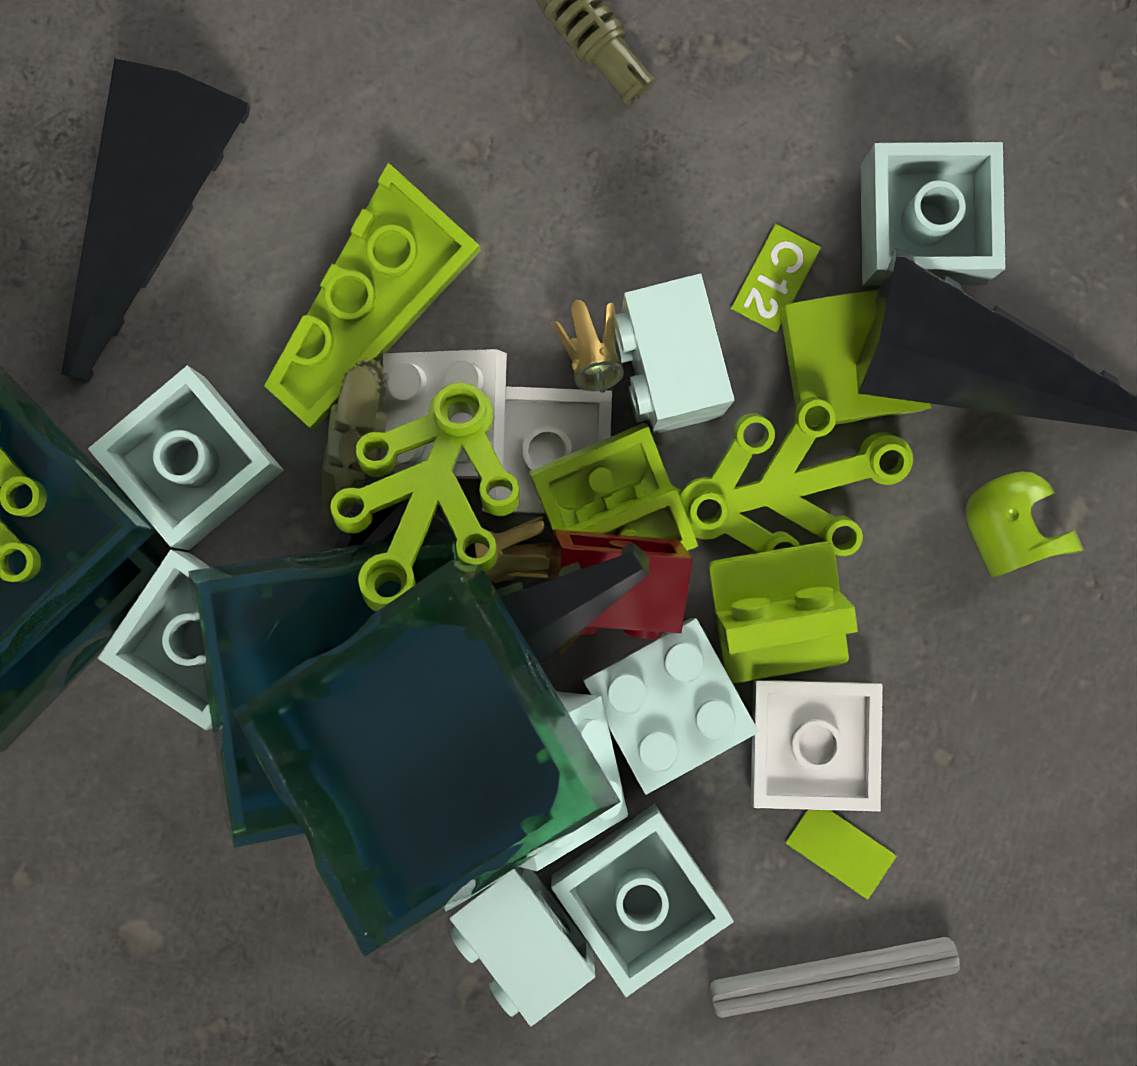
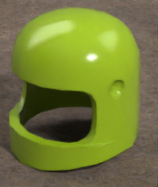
[965,471,1084,578]

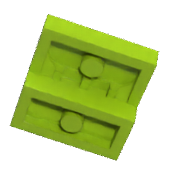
[779,290,931,428]
[528,423,698,551]

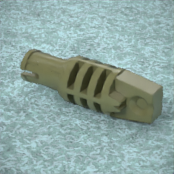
[536,0,656,106]

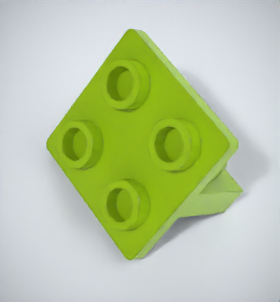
[708,541,858,684]

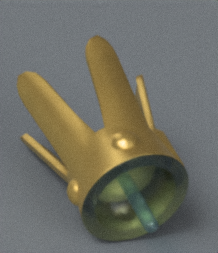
[552,300,624,393]
[471,515,552,583]

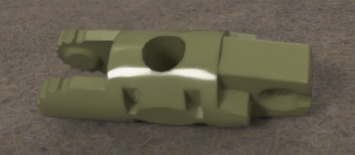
[322,358,387,518]

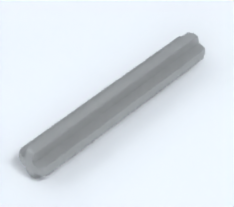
[710,937,960,1018]

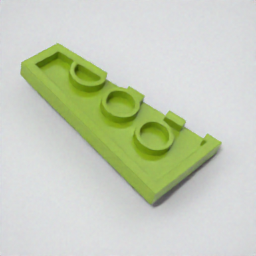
[264,163,481,431]

